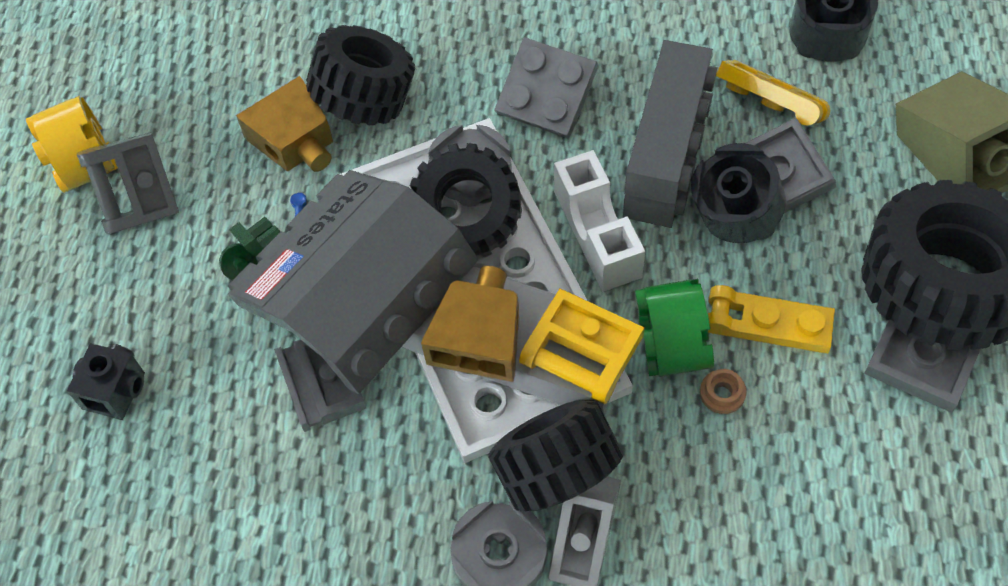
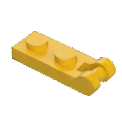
[716,60,831,126]
[708,285,835,354]

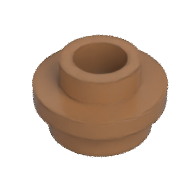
[700,369,747,414]

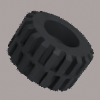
[306,25,415,126]
[409,143,522,258]
[488,400,624,512]

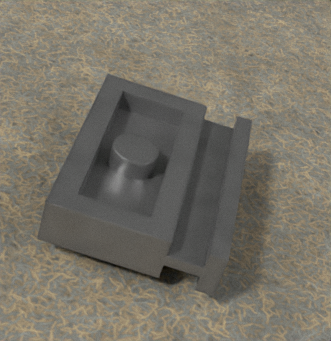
[274,339,366,432]

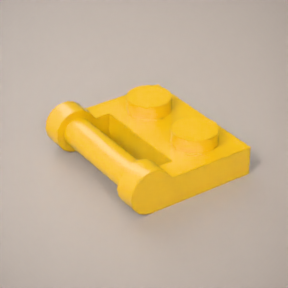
[519,288,644,405]

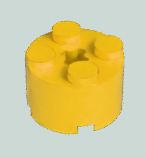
[26,96,118,193]

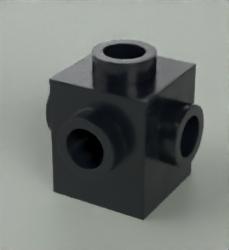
[67,343,145,420]

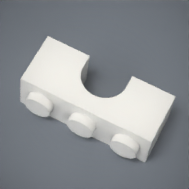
[554,150,645,292]

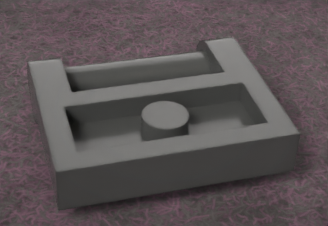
[76,132,179,234]

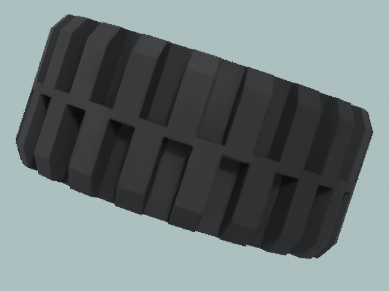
[861,180,1008,351]

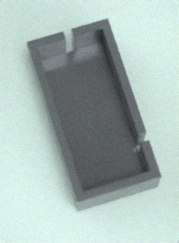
[623,40,718,228]

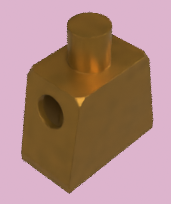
[236,76,333,172]
[421,266,519,382]

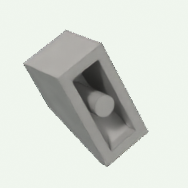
[548,477,621,586]

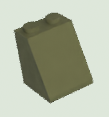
[895,71,1008,193]

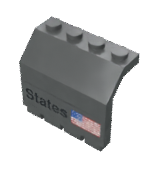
[228,170,478,394]

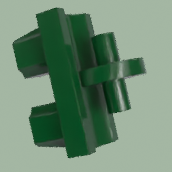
[219,217,280,281]

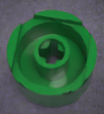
[635,278,714,377]

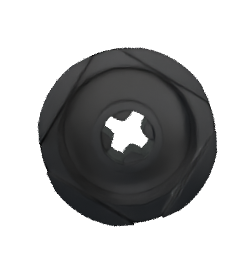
[789,0,878,62]
[691,143,786,243]

